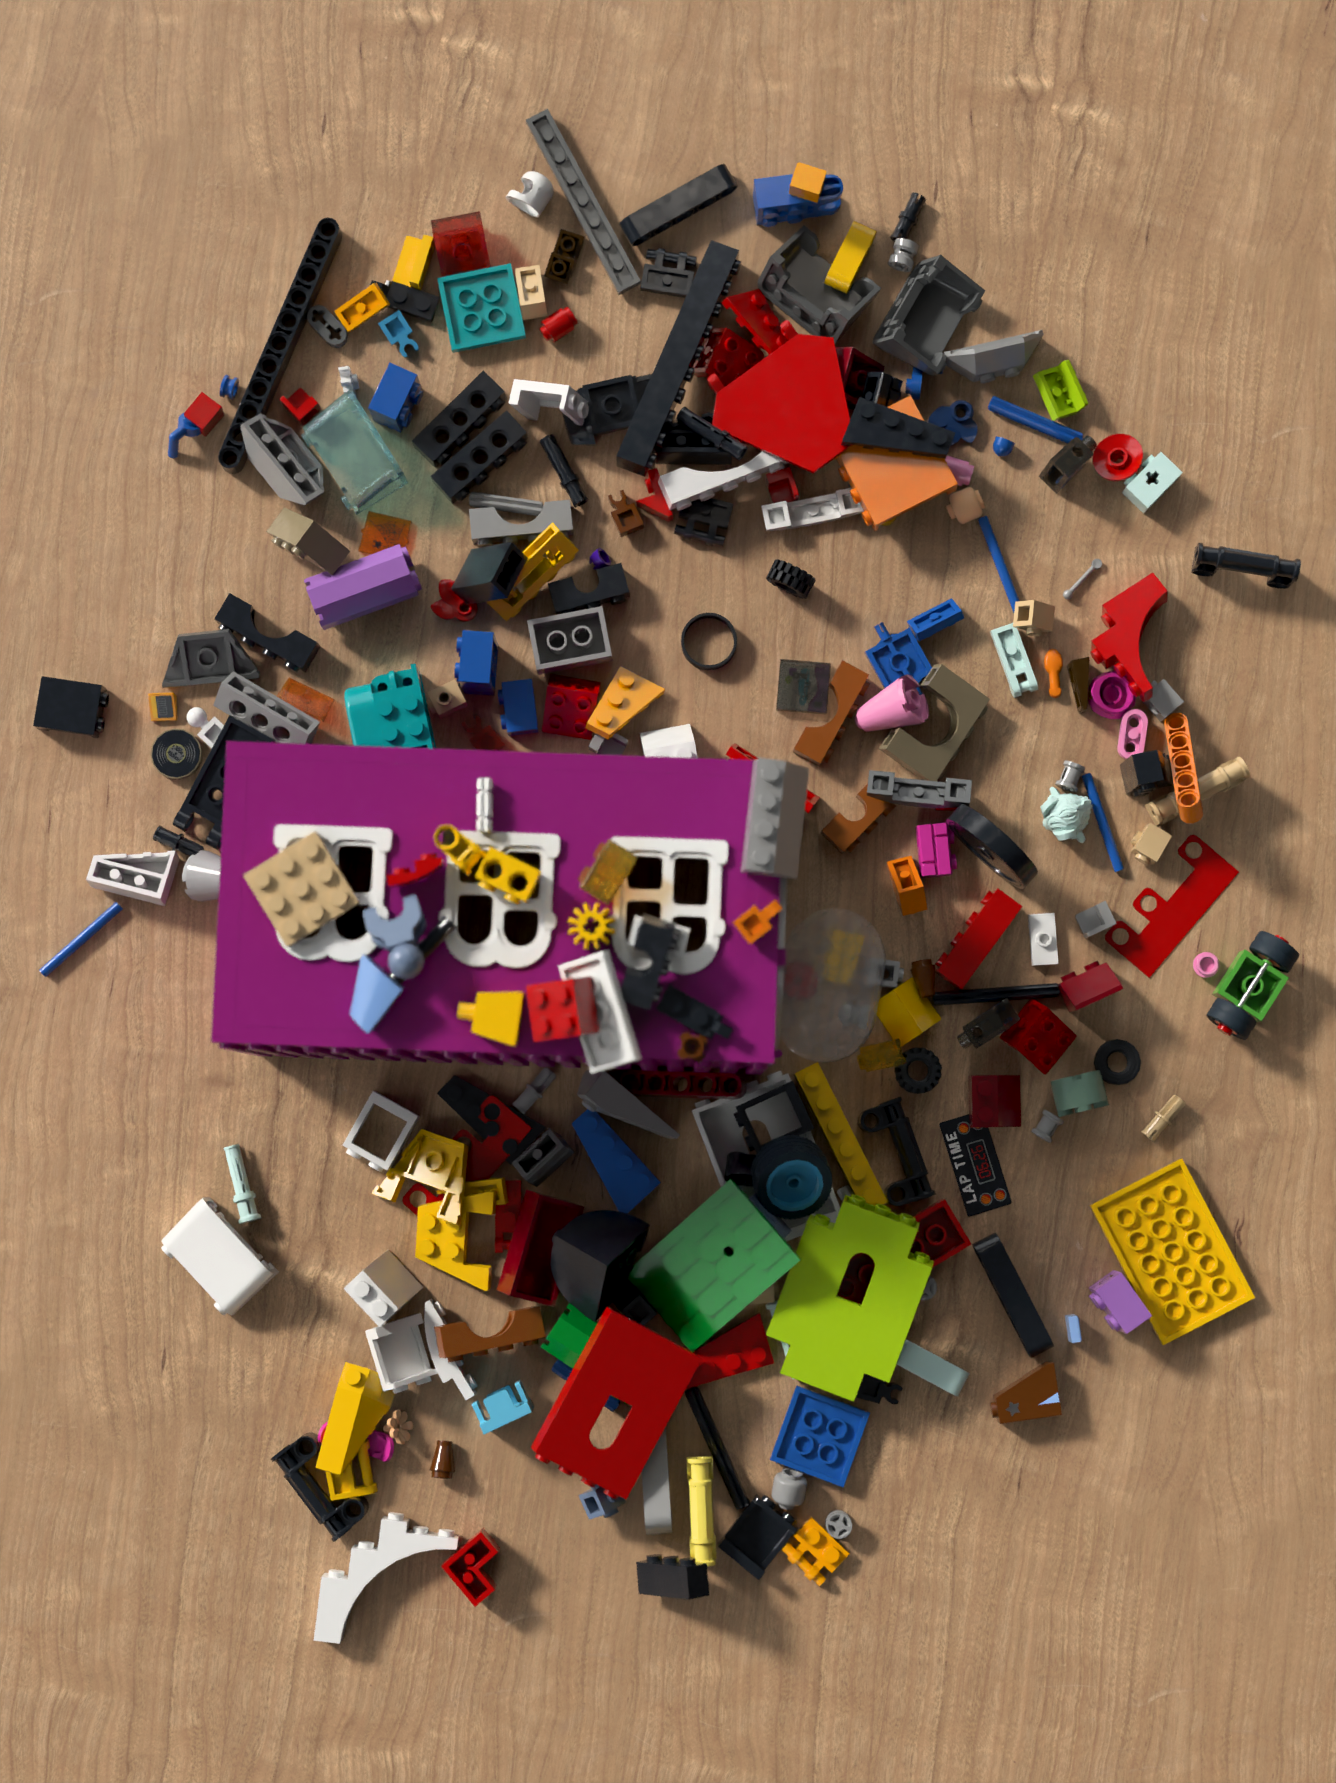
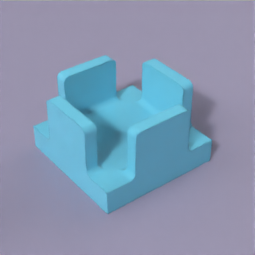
[472,1380,534,1434]

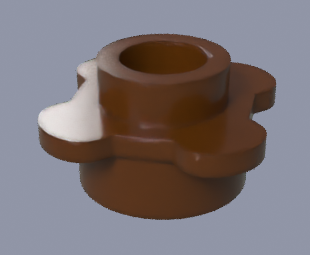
[677,1032,708,1062]

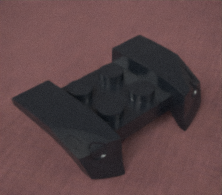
[562,374,652,446]

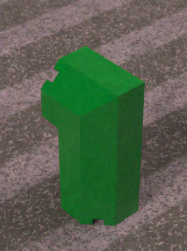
[541,1303,628,1405]

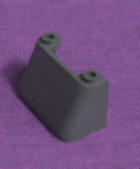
[757,225,881,343]
[872,255,986,376]

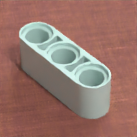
[897,1339,970,1397]

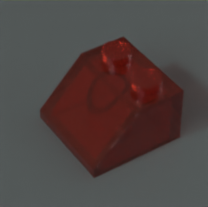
[431,211,491,277]

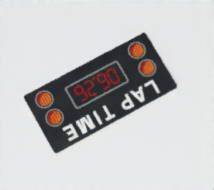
[939,1114,1012,1217]

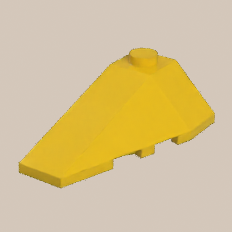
[316,1362,396,1476]

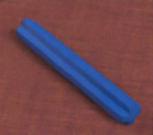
[988,396,1083,447]

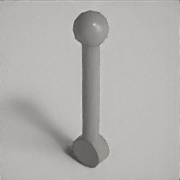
[1063,559,1102,600]

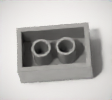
[527,606,613,675]

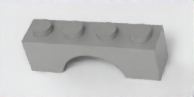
[469,500,574,547]

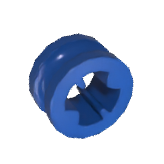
[220,375,239,400]

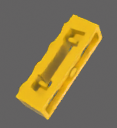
[487,522,579,621]

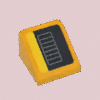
[148,693,177,721]

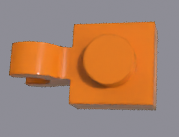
[732,900,783,945]

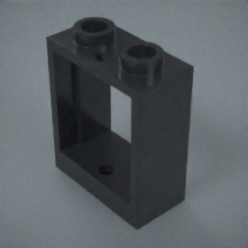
[733,1081,814,1153]

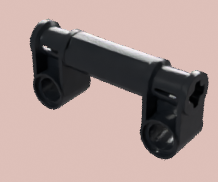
[1191,543,1301,589]
[857,1096,936,1206]
[271,1432,369,1542]

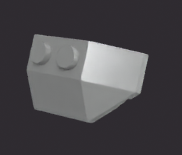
[944,330,1044,383]
[240,413,324,505]

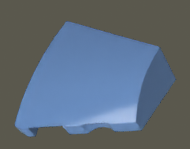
[350,954,404,1033]

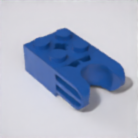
[753,174,843,227]

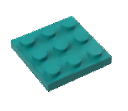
[437,263,526,353]

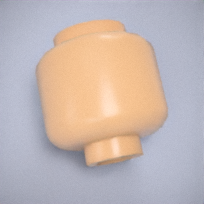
[946,487,986,524]

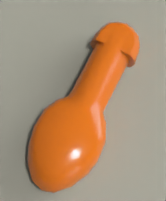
[1044,648,1063,698]

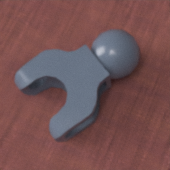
[363,894,427,979]

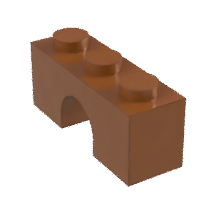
[821,784,896,854]

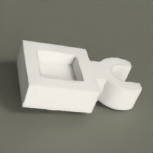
[338,366,360,399]

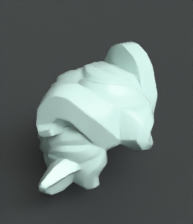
[1040,787,1092,843]

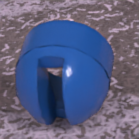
[993,436,1015,457]

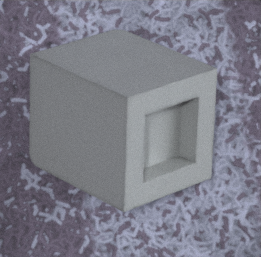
[588,733,628,755]
[1075,901,1117,938]

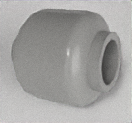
[771,1468,807,1510]

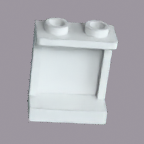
[508,379,589,425]
[365,1313,438,1394]

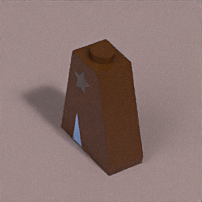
[990,1361,1062,1424]

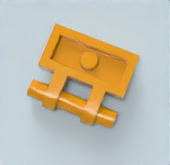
[781,1516,850,1586]

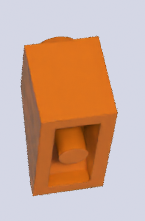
[887,855,928,916]

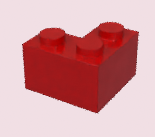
[441,1527,500,1607]

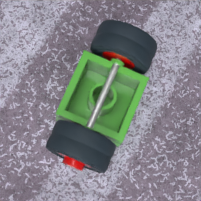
[1206,931,1299,1040]

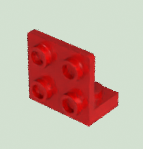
[693,328,764,387]
[542,674,601,740]
[999,999,1077,1075]

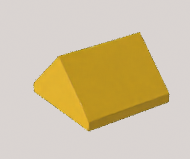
[870,977,941,1048]

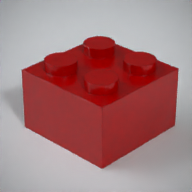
[526,976,599,1042]

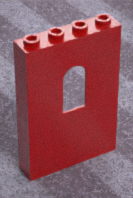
[531,1307,702,1500]

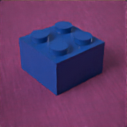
[368,362,423,433]

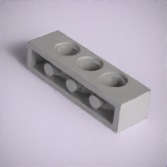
[213,671,320,744]

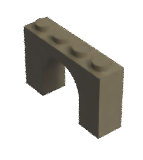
[879,664,990,782]

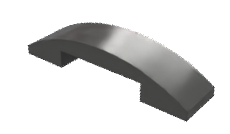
[867,770,972,808]

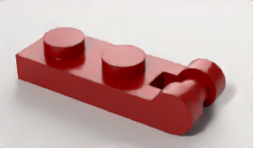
[495,1180,522,1253]

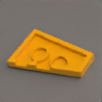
[585,666,665,739]

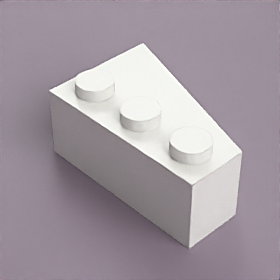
[86,851,180,906]

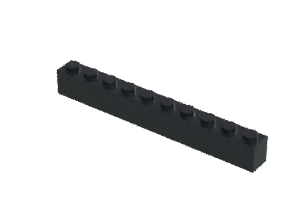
[616,240,742,477]

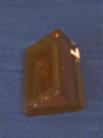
[277,678,335,722]

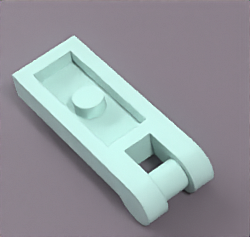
[990,623,1038,698]

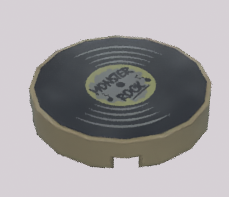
[151,728,202,779]

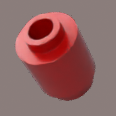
[539,307,578,343]

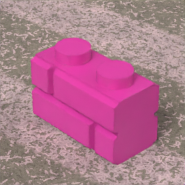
[916,823,957,878]

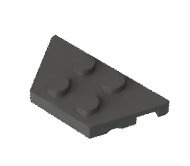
[162,629,260,688]

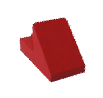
[636,468,673,522]

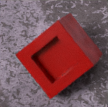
[280,388,322,426]
[184,392,224,437]
[765,467,799,503]

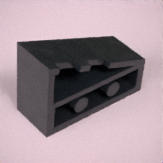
[1120,750,1174,797]

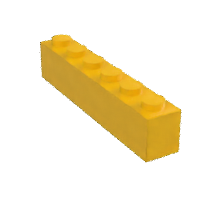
[794,1062,888,1206]

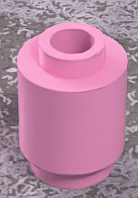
[945,456,974,486]

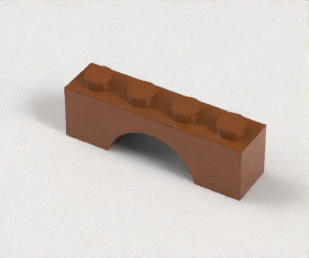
[793,660,871,767]
[434,1306,545,1362]

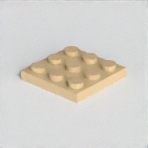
[243,831,360,947]

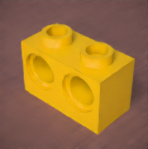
[475,846,542,905]

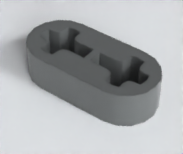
[307,305,348,348]

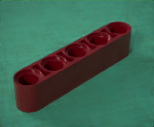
[618,1070,747,1100]

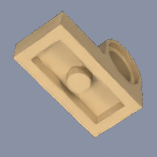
[515,265,548,320]

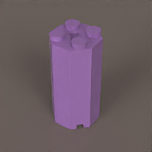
[304,544,422,630]

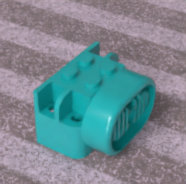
[344,664,437,749]

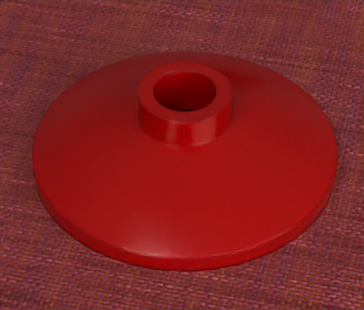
[1093,434,1143,481]

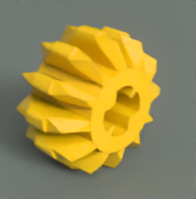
[568,903,615,950]

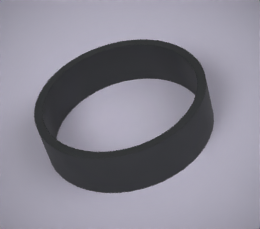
[681,613,737,670]

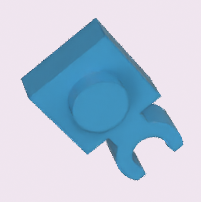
[378,310,419,358]

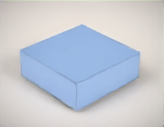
[1065,1314,1082,1343]

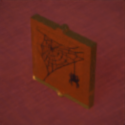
[358,511,412,554]

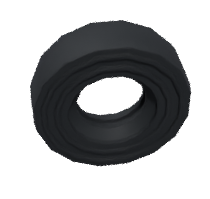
[1094,1039,1141,1085]

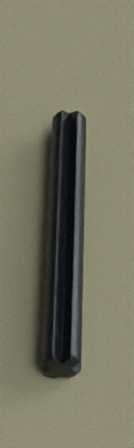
[932,983,1060,1006]
[685,1386,750,1509]

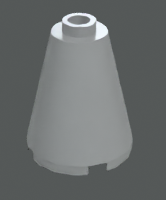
[182,850,221,902]

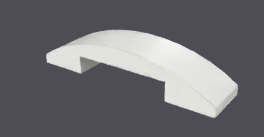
[761,488,864,531]

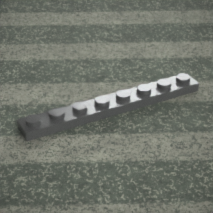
[526,109,641,295]

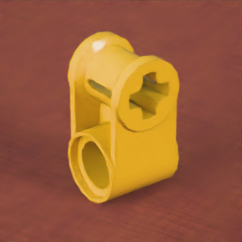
[434,825,486,876]

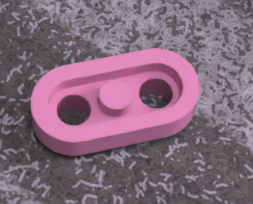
[1117,709,1148,760]

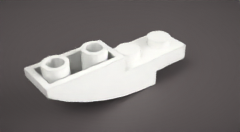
[424,1299,478,1400]

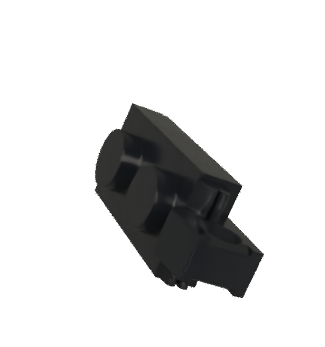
[370,280,440,323]
[656,985,733,1039]

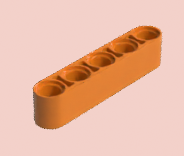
[1164,713,1203,824]

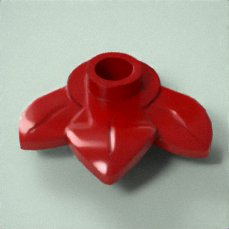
[430,579,478,622]

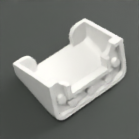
[161,1197,279,1316]

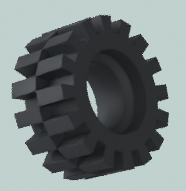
[766,559,816,599]
[894,1047,942,1094]

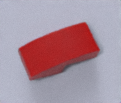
[387,853,445,888]

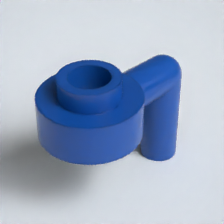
[905,367,943,400]
[168,413,201,458]

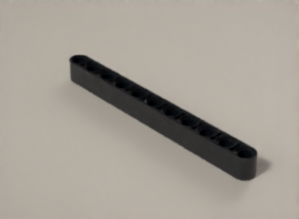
[218,217,342,474]

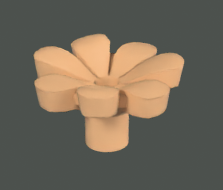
[383,1410,413,1444]

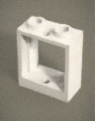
[343,1091,420,1172]

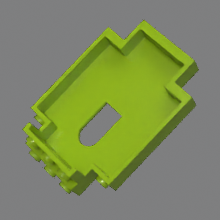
[766,1194,934,1402]

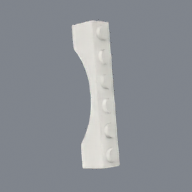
[658,451,789,511]

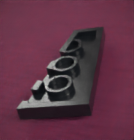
[841,397,955,459]
[437,1075,547,1165]

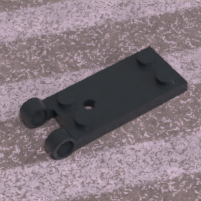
[173,715,276,850]

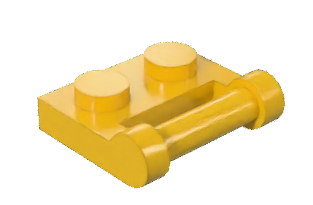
[325,1439,378,1501]

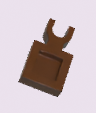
[608,490,644,537]

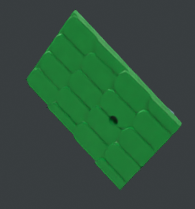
[628,1178,801,1352]

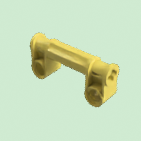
[686,1456,717,1566]

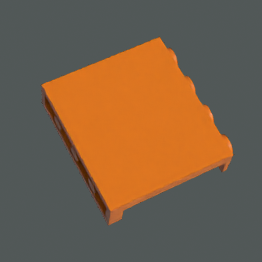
[833,395,958,531]

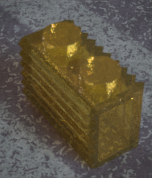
[578,839,638,906]

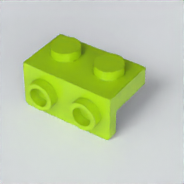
[1033,360,1088,421]

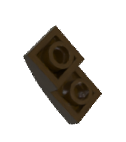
[544,229,585,284]

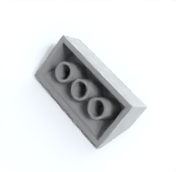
[741,758,809,879]

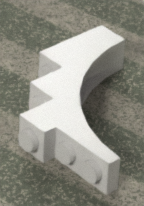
[314,1512,460,1644]

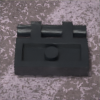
[641,248,697,298]
[674,498,734,546]

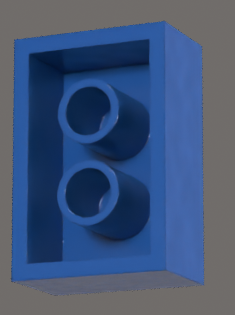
[454,630,499,696]

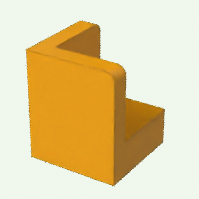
[789,162,827,203]

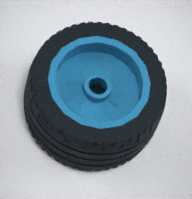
[751,1135,832,1220]

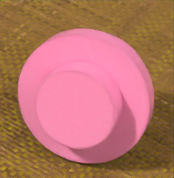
[1193,952,1219,978]

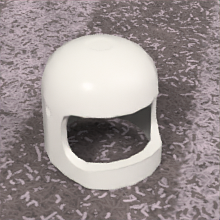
[506,171,554,217]

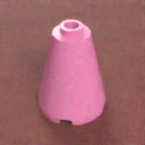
[855,674,929,732]

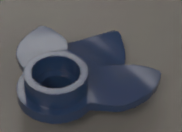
[928,400,978,446]

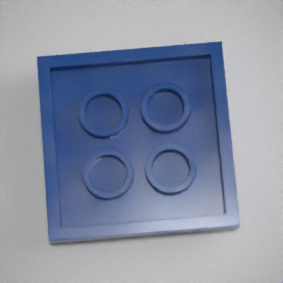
[770,1385,870,1488]

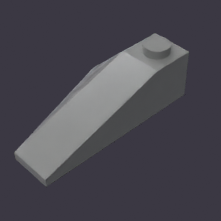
[577,1070,680,1139]

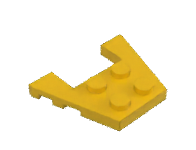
[372,1129,469,1226]
[415,1189,497,1291]

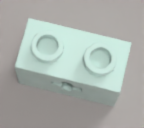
[1122,452,1183,514]

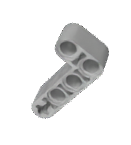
[642,1427,673,1535]

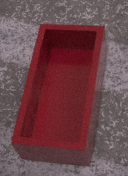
[497,1189,584,1307]

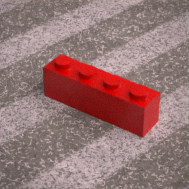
[935,888,1023,990]

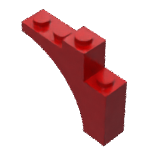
[1090,572,1168,702]

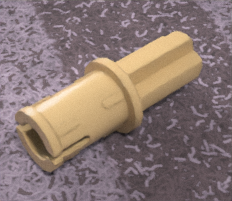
[1141,1095,1185,1142]

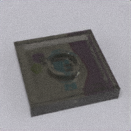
[776,659,831,714]

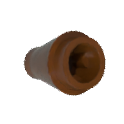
[910,959,936,998]
[429,1440,455,1479]

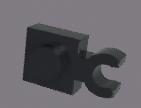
[856,1373,903,1404]

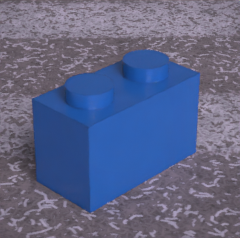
[497,679,539,736]

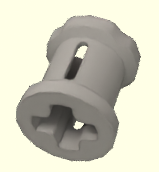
[1055,760,1085,793]
[1031,1109,1064,1143]

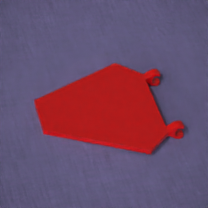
[707,320,852,474]

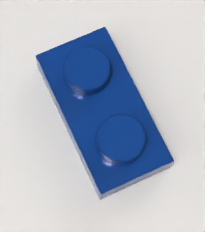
[907,598,964,641]

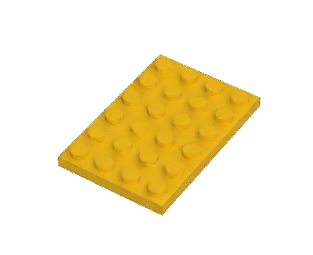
[1089,1158,1255,1345]

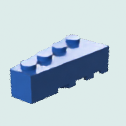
[572,1109,661,1213]

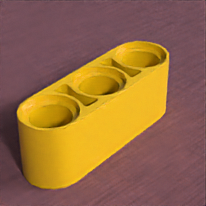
[824,221,877,294]

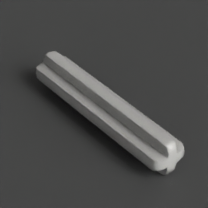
[469,492,544,516]

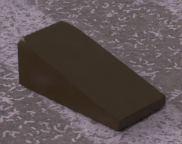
[1067,657,1090,714]

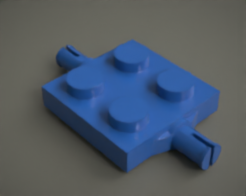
[865,622,932,695]

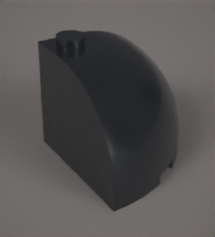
[551,1210,650,1322]

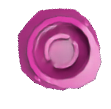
[1088,671,1136,719]

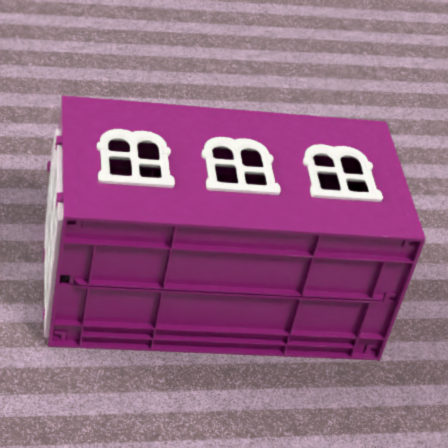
[211,741,787,1075]

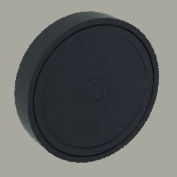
[946,804,1038,889]

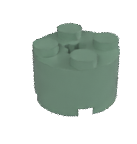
[1051,1070,1109,1117]

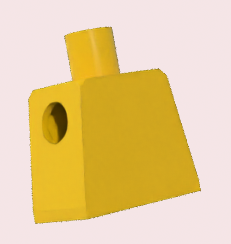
[457,992,525,1046]

